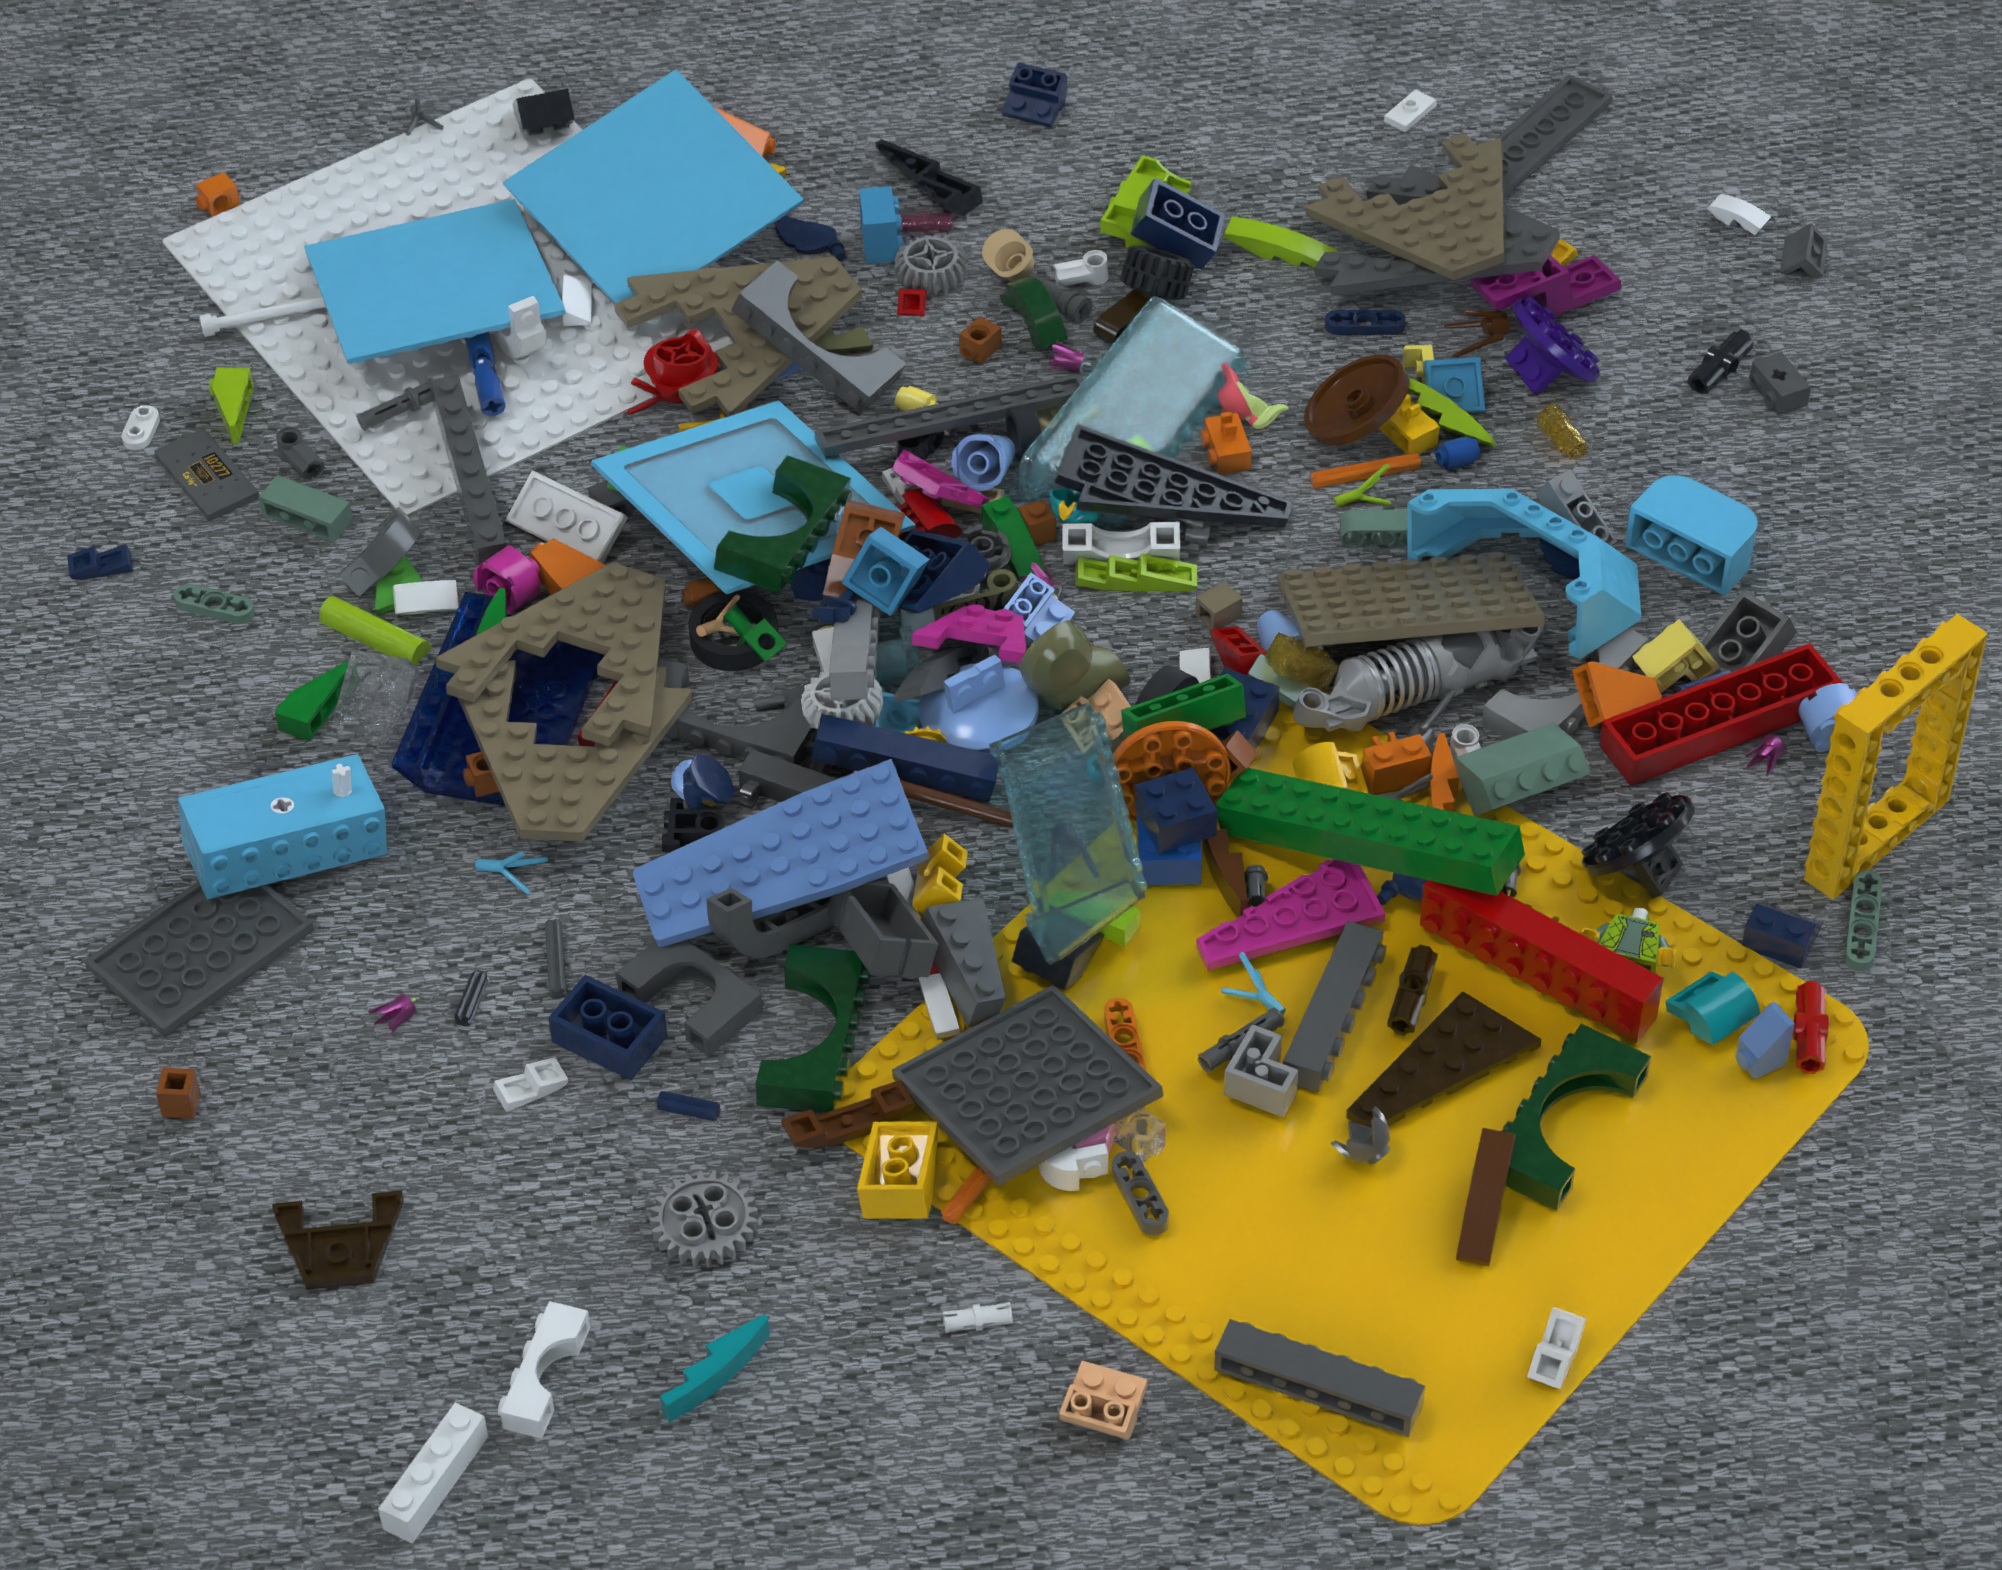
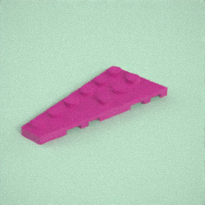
[1196,859,1386,970]

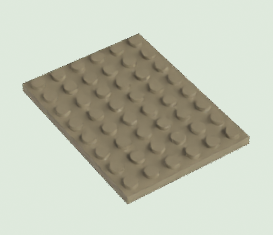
[1277,552,1544,647]

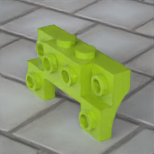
[1100,155,1191,248]

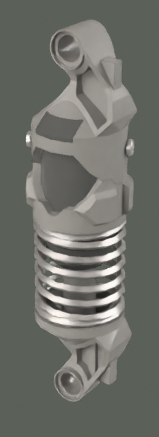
[1293,626,1543,732]

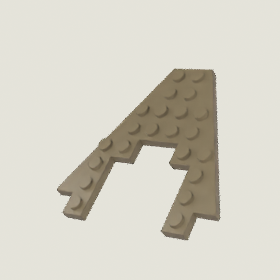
[436,562,666,747]
[458,660,692,841]

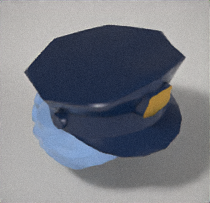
[671,753,735,810]

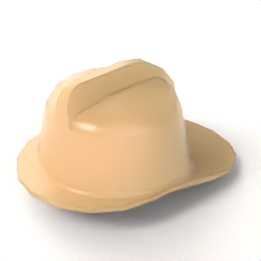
[982,229,1035,282]

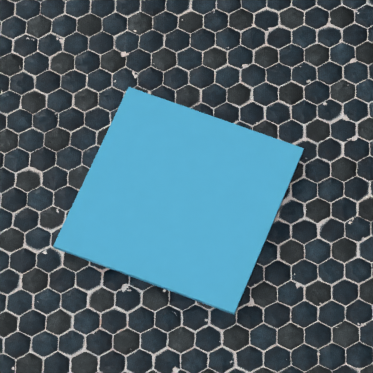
[503,69,804,304]
[304,198,566,364]

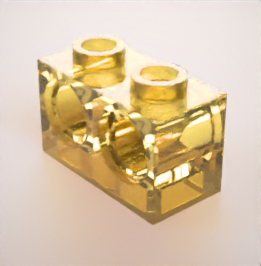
[1265,632,1339,692]

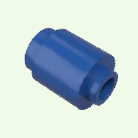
[1435,436,1480,470]

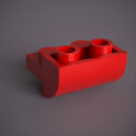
[897,488,963,541]

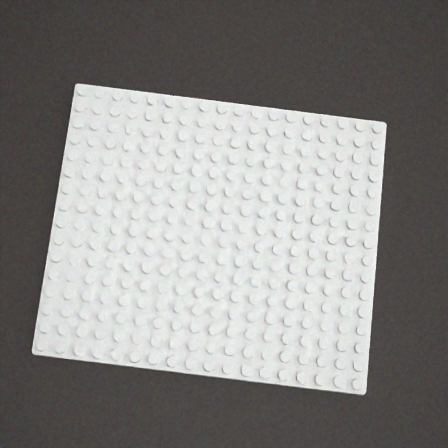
[163,79,735,516]

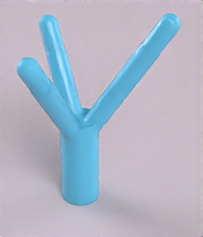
[475,851,548,894]
[1221,952,1286,1015]

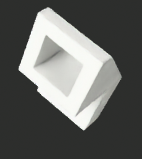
[1527,1307,1587,1389]

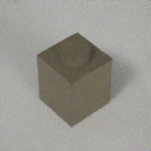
[1196,582,1243,629]

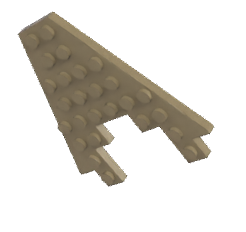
[1305,133,1505,280]
[614,256,862,417]

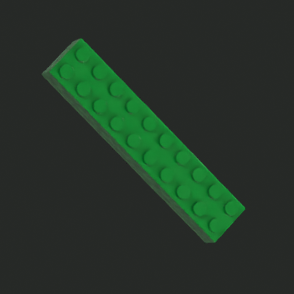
[1215,768,1525,896]

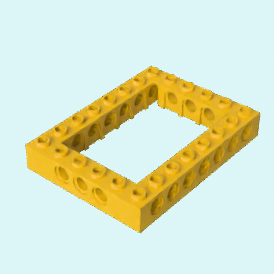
[1804,614,1988,900]

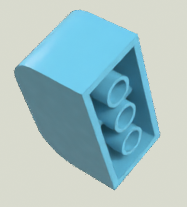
[1625,475,1758,596]

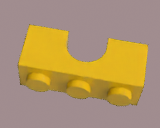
[912,833,968,917]

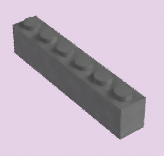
[1283,921,1387,1092]
[1214,1319,1425,1437]

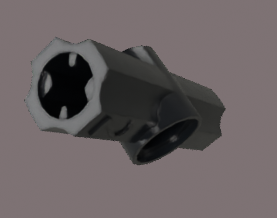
[1687,329,1754,394]

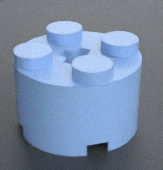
[1798,683,1857,753]

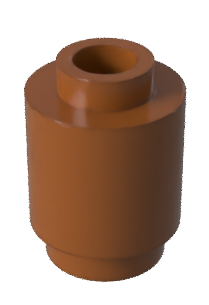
[682,577,723,611]

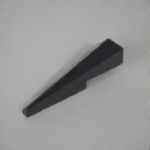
[875,139,983,217]

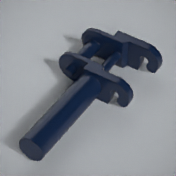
[811,587,857,623]

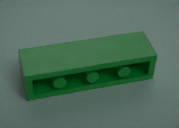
[1121,673,1246,740]

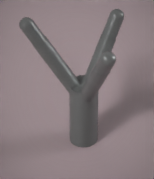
[406,98,444,136]
[1378,774,1433,801]

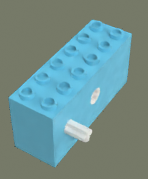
[178,754,387,900]

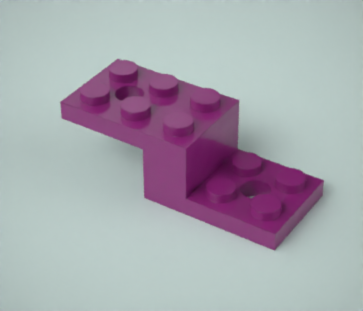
[1470,254,1622,316]

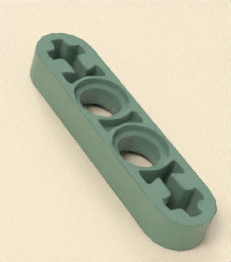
[1845,870,1883,971]

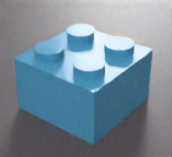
[859,186,903,264]

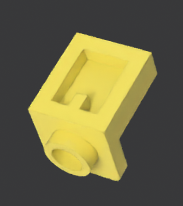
[1403,345,1434,384]

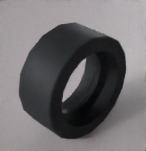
[1005,403,1043,460]

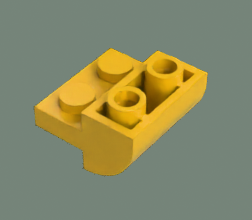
[1292,742,1369,794]

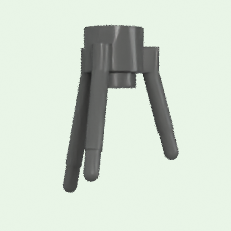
[1154,518,1211,552]
[1405,690,1456,755]

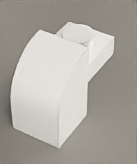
[1038,1143,1108,1191]

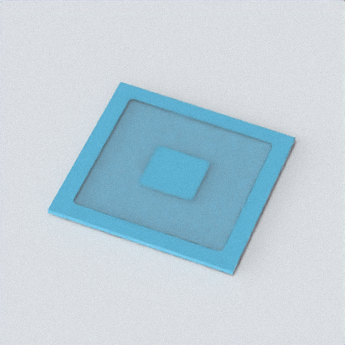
[591,400,915,595]

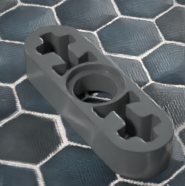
[1112,1151,1169,1235]

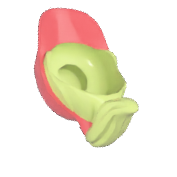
[1217,363,1289,429]

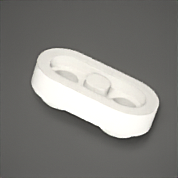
[121,405,160,450]

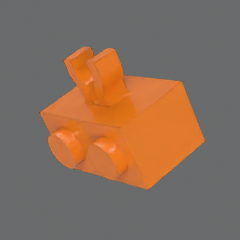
[1200,411,1252,475]
[1362,731,1432,795]

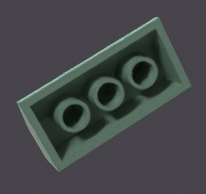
[1453,722,1591,816]

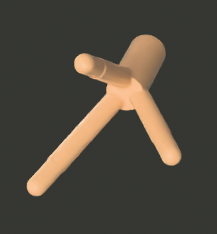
[696,594,740,637]

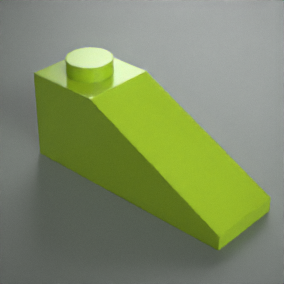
[209,367,254,445]

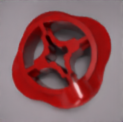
[643,329,718,398]

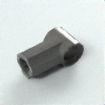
[276,427,324,479]

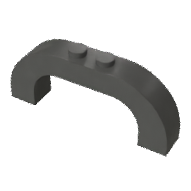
[707,887,835,958]

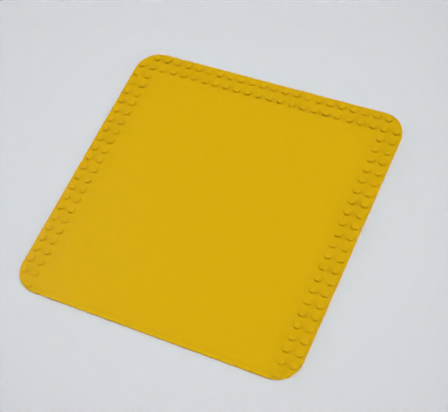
[835,700,1869,1525]

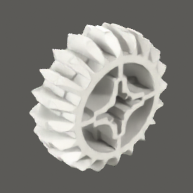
[801,672,883,729]

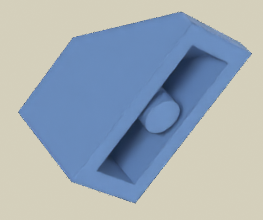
[1736,1002,1795,1079]

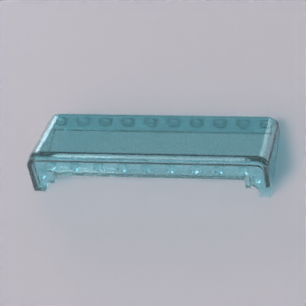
[1019,296,1247,532]
[989,702,1148,965]

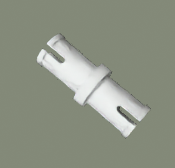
[942,1302,1013,1333]

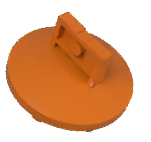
[1106,721,1230,823]

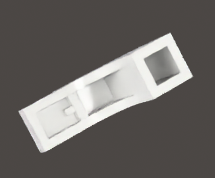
[494,296,546,359]

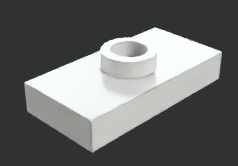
[1384,89,1437,132]

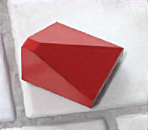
[897,289,927,317]

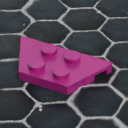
[892,450,990,508]

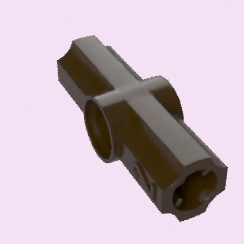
[1387,944,1438,1036]

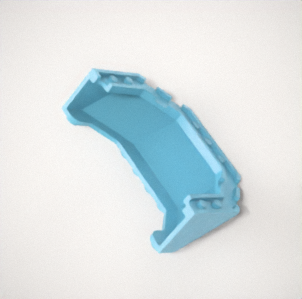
[1407,489,1641,660]

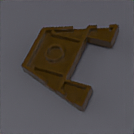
[272,1190,404,1290]

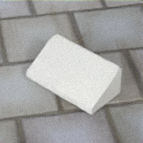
[562,275,592,326]

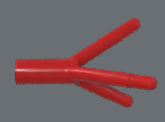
[627,377,684,415]

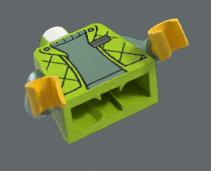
[1580,908,1677,973]

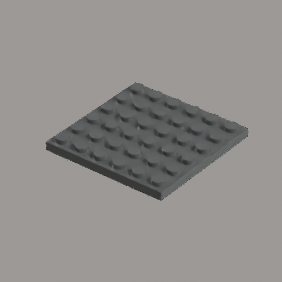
[892,984,1163,1186]

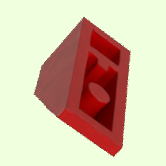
[1210,626,1268,675]

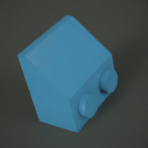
[842,527,930,616]

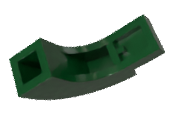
[999,276,1068,348]

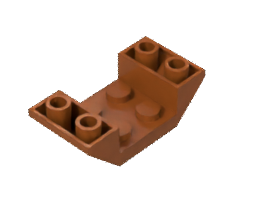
[823,500,905,598]

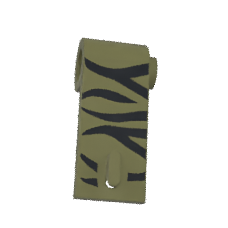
[933,569,1017,621]

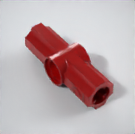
[1792,981,1829,1074]

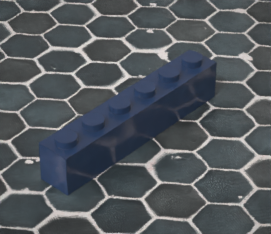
[811,713,1000,802]

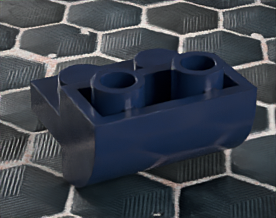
[1001,62,1068,127]

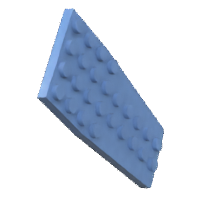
[633,759,930,947]

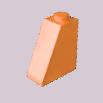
[530,538,607,595]
[1572,661,1662,728]

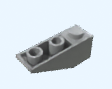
[1536,469,1617,546]

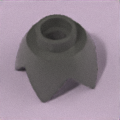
[1331,1106,1390,1165]

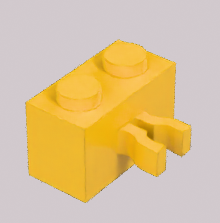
[1379,394,1440,454]

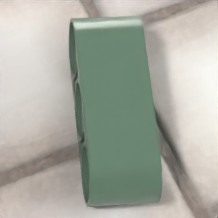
[1339,510,1407,547]

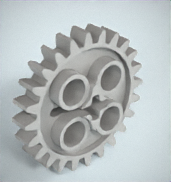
[650,1171,759,1268]

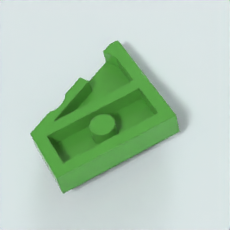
[375,555,423,616]

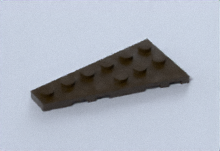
[1346,991,1542,1128]

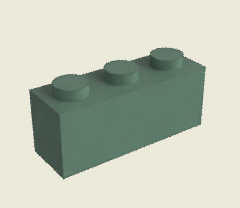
[258,475,353,542]

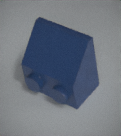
[1742,902,1823,969]

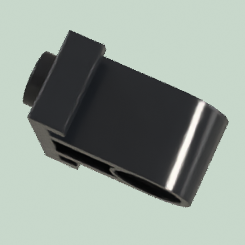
[662,798,725,853]

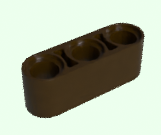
[1093,289,1167,347]

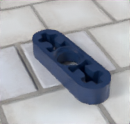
[1325,310,1405,335]

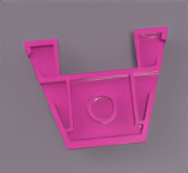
[912,604,1026,663]

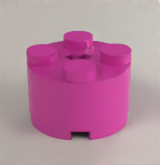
[473,545,540,614]

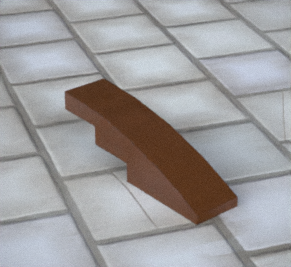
[1202,829,1247,918]
[1456,1128,1516,1266]

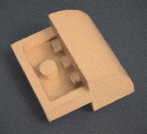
[1059,679,1131,759]
[1059,1361,1148,1440]

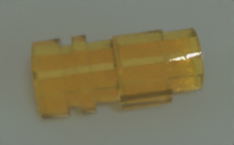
[1537,404,1588,460]

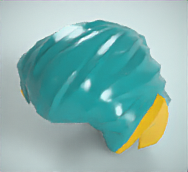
[1049,488,1101,524]

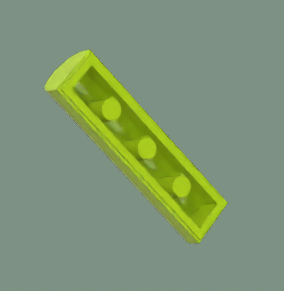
[319,596,431,668]

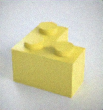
[1632,619,1720,693]

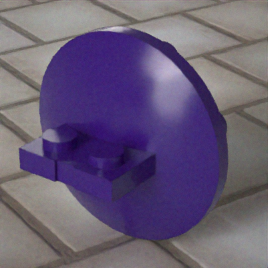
[1505,296,1600,395]

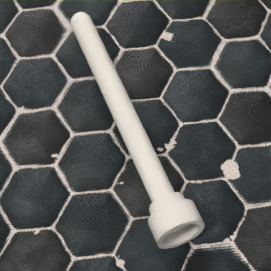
[199,296,326,337]

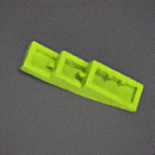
[1222,216,1338,268]
[1408,378,1497,448]
[1075,553,1197,592]

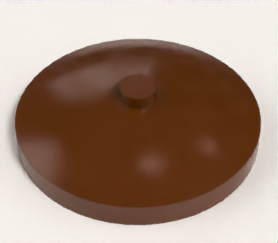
[1304,354,1409,445]

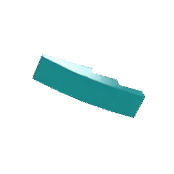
[660,1314,770,1423]

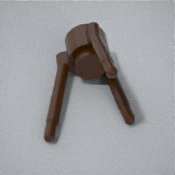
[1444,310,1510,358]

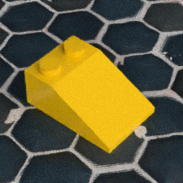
[857,1121,939,1219]

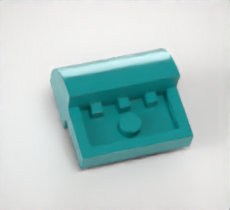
[1665,971,1760,1045]

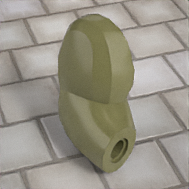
[1020,620,1131,710]

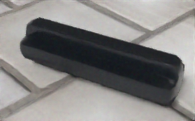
[454,971,488,1026]

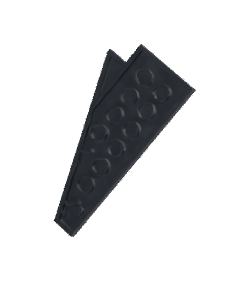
[1055,424,1293,527]

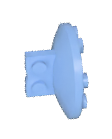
[918,655,1039,755]

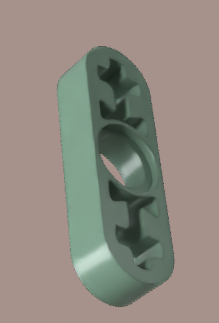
[174,584,255,624]

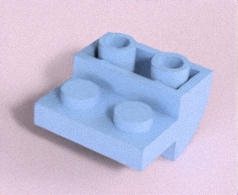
[1004,573,1075,646]

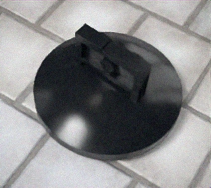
[1581,792,1695,899]

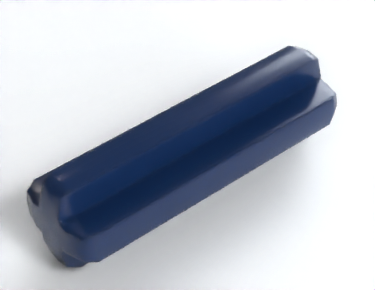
[657,1091,720,1121]

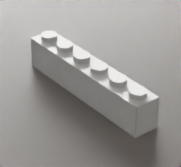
[829,594,880,700]

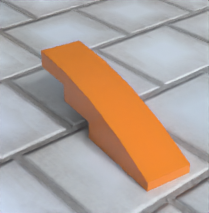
[1428,733,1459,812]

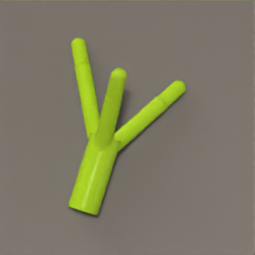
[1333,464,1391,508]

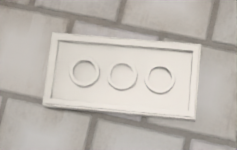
[505,471,628,563]

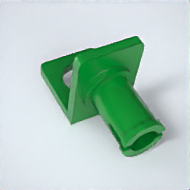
[723,605,786,662]

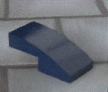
[67,544,133,580]

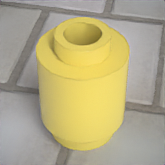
[895,386,939,412]

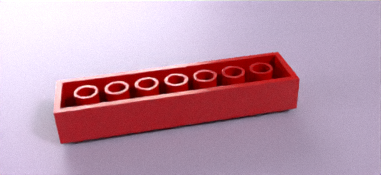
[1599,643,1843,786]
[1419,880,1664,1043]

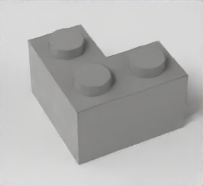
[1224,1024,1298,1117]

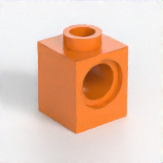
[195,172,240,217]

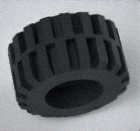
[1120,245,1195,300]

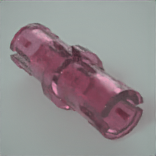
[898,211,953,232]

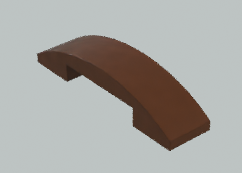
[781,1080,915,1148]

